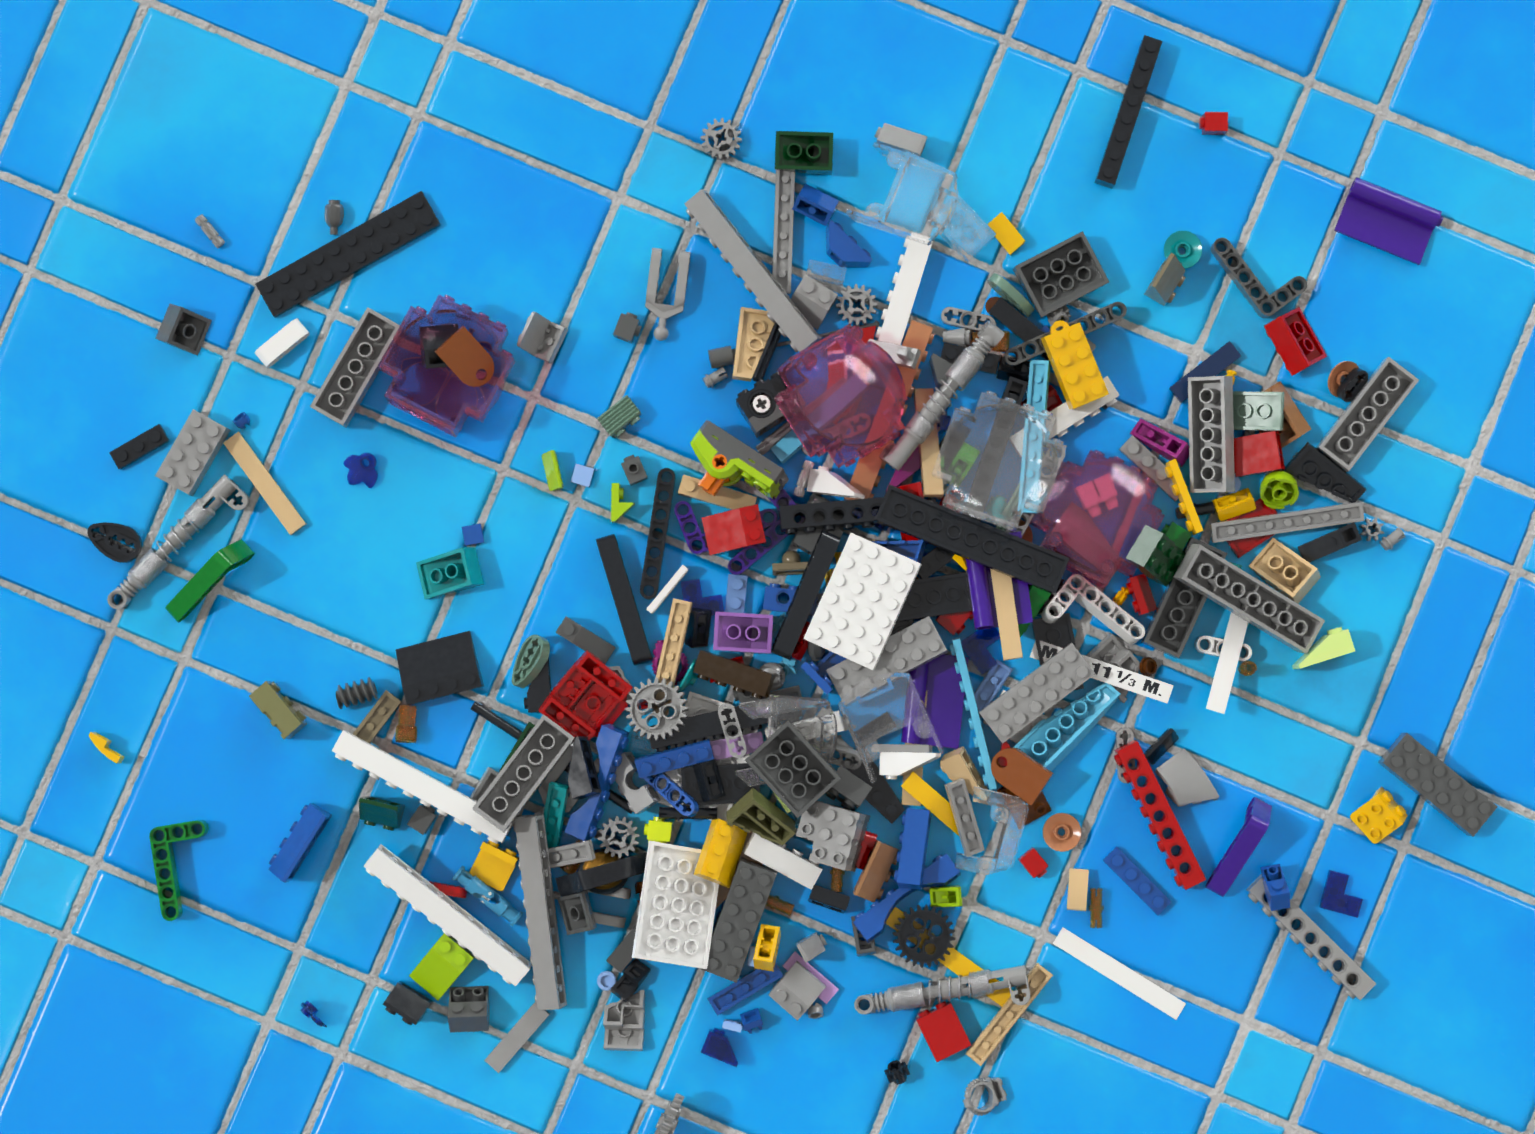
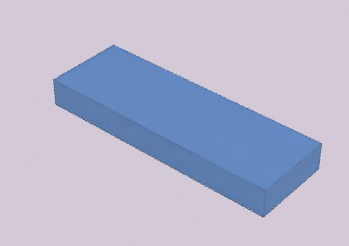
[974,659,1013,718]

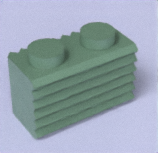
[597,395,641,438]

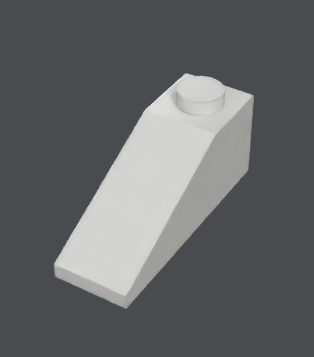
[807,466,865,499]
[879,752,941,779]

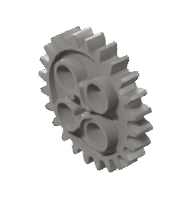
[625,678,689,741]
[655,1093,684,1134]

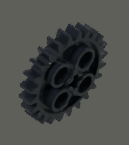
[892,904,955,968]

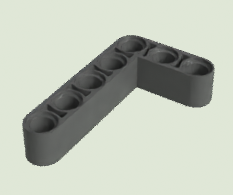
[1211,238,1307,318]

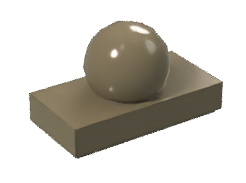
[772,550,808,576]

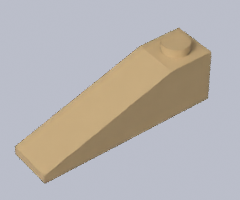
[678,474,757,510]

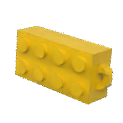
[1041,320,1109,409]

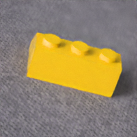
[693,818,748,888]

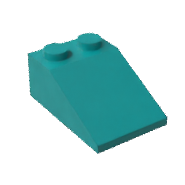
[416,547,484,599]

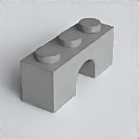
[615,751,660,814]

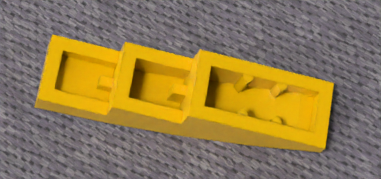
[901,772,959,836]

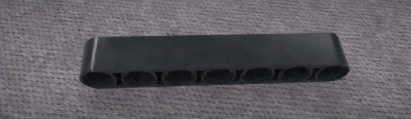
[640,468,676,600]
[771,530,841,660]
[596,534,652,666]

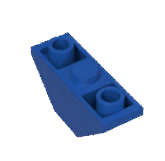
[826,220,872,268]

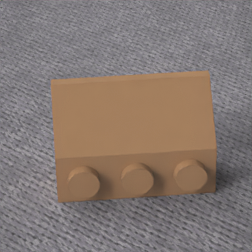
[1258,381,1311,448]
[853,839,898,902]

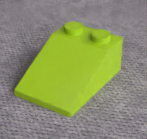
[409,933,475,1001]

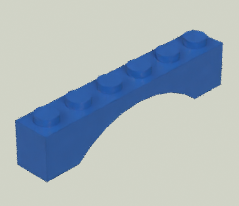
[564,724,629,841]
[853,853,961,943]

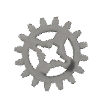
[701,118,742,160]
[836,284,878,326]
[598,816,640,858]

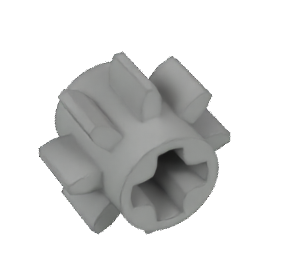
[1046,305,1071,325]
[1359,518,1384,541]

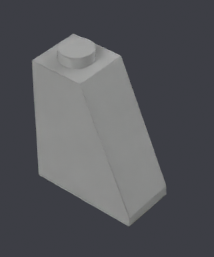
[875,123,927,162]

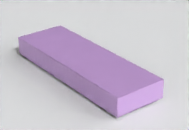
[783,951,839,1004]

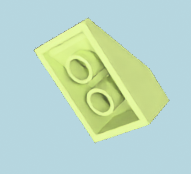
[1292,627,1355,669]

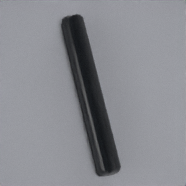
[752,321,781,382]

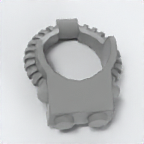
[963,1077,1007,1116]

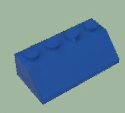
[268,803,332,883]

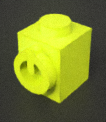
[644,816,673,844]

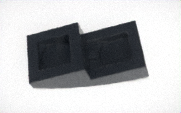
[611,958,651,1003]

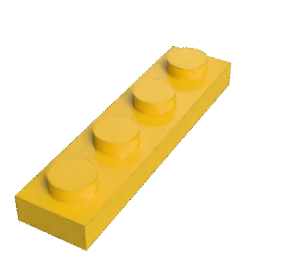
[1165,459,1204,535]

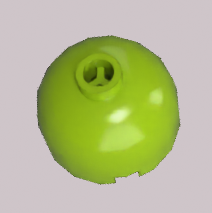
[1260,470,1299,509]

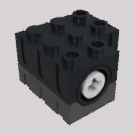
[736,371,806,437]

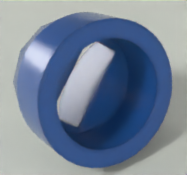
[233,412,250,429]

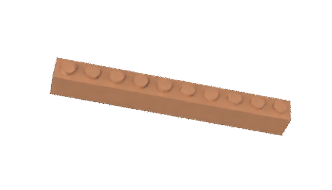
[844,320,935,500]

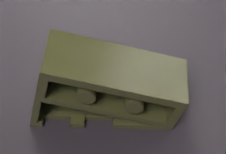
[249,681,307,739]
[726,788,796,846]

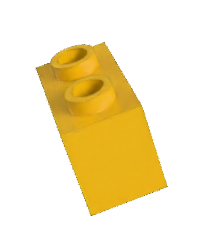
[753,924,781,972]

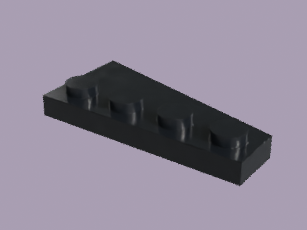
[1282,442,1367,503]
[844,743,905,823]

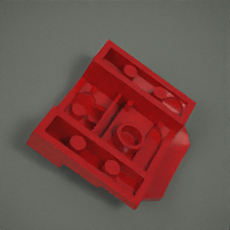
[539,650,633,740]

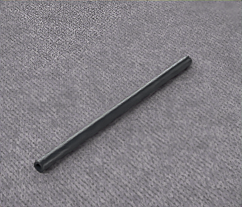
[471,701,633,814]

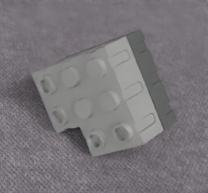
[796,801,870,872]

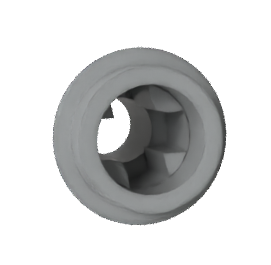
[943,328,971,347]

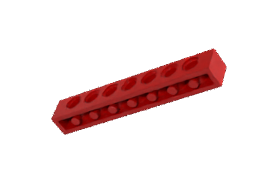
[1114,740,1206,890]

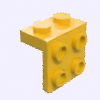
[1350,787,1408,844]
[469,840,519,891]

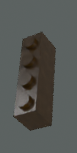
[693,650,776,699]

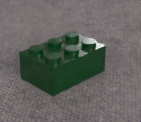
[1126,525,1186,587]

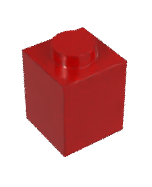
[1199,112,1228,135]
[1018,847,1048,878]

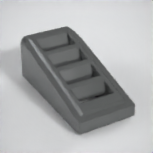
[851,916,877,957]

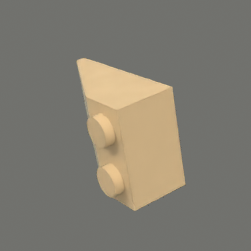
[1249,538,1321,604]

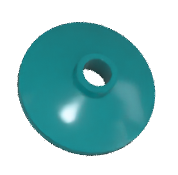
[1164,231,1202,269]
[678,658,698,693]

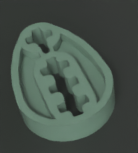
[987,273,1035,317]
[512,635,550,688]

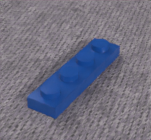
[634,739,714,779]
[1103,847,1171,915]
[707,963,784,1016]

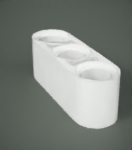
[255,318,310,368]
[1194,636,1252,661]

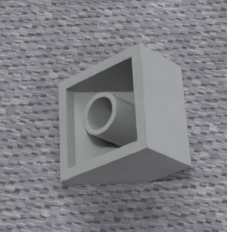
[791,275,838,330]
[768,961,826,1021]

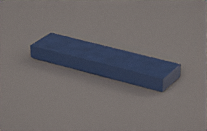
[1169,341,1241,403]

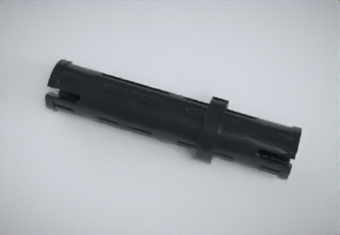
[659,807,717,821]

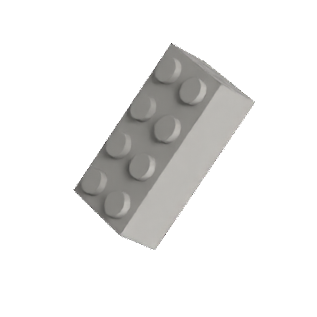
[155,409,231,496]

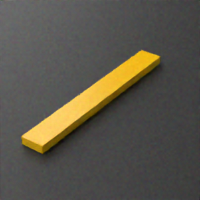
[886,907,1013,1007]

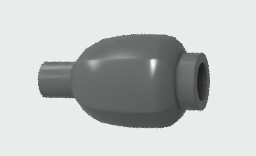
[325,200,344,235]
[807,641,826,661]

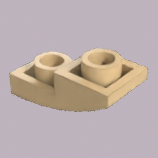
[1067,868,1089,911]

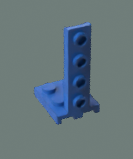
[800,651,847,694]

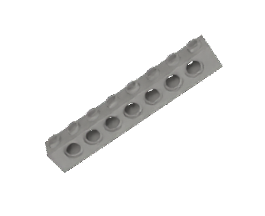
[1246,874,1376,1000]

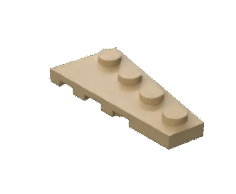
[732,307,775,382]

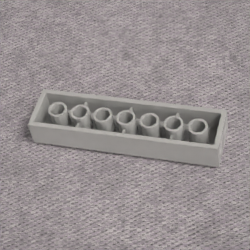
[1173,543,1325,654]

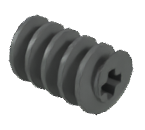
[336,677,378,709]

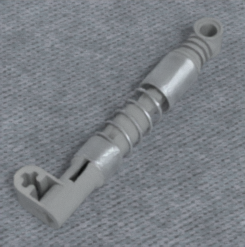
[879,320,1005,471]
[107,474,250,609]
[854,965,1030,1014]

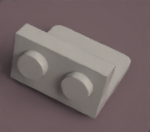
[517,311,568,364]

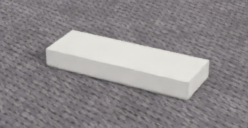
[646,565,688,614]

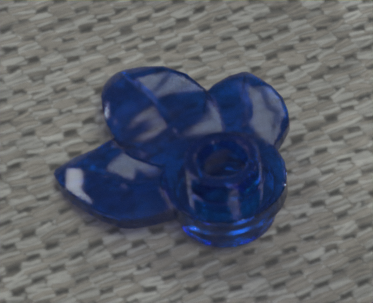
[343,453,378,488]
[300,1001,327,1027]

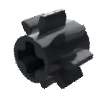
[884,1060,910,1085]

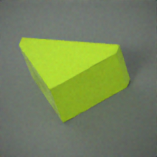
[929,885,962,907]

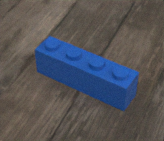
[894,808,932,890]

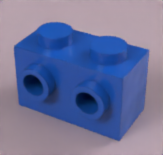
[792,184,839,226]

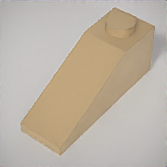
[940,746,991,804]

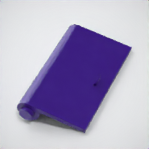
[1334,177,1444,265]
[966,531,1033,630]
[901,654,969,749]

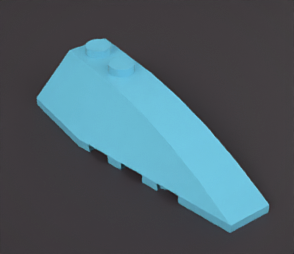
[1013,683,1121,771]

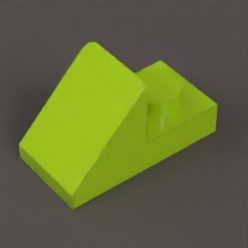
[611,483,635,523]

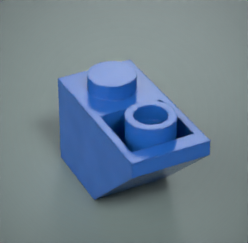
[1261,864,1290,911]

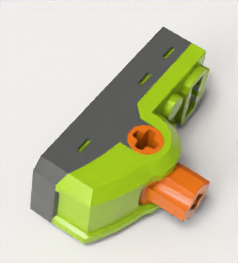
[690,420,789,498]

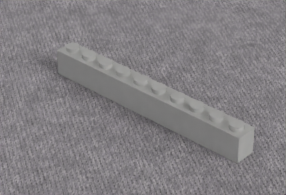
[684,189,822,353]
[514,814,567,1010]

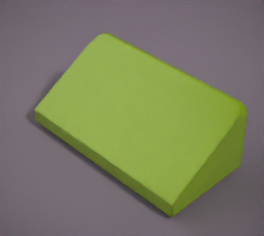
[541,450,564,491]

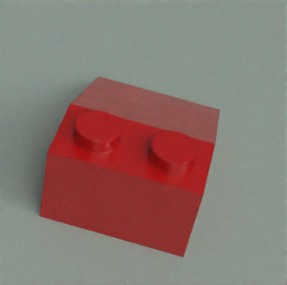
[702,504,766,555]

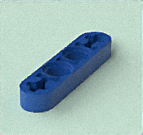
[643,772,699,817]

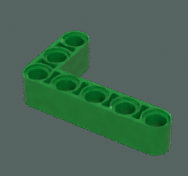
[165,539,255,623]
[149,820,209,921]

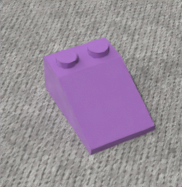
[713,612,773,654]

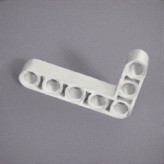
[1041,574,1145,644]

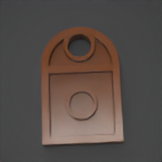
[434,326,494,387]
[991,747,1054,806]

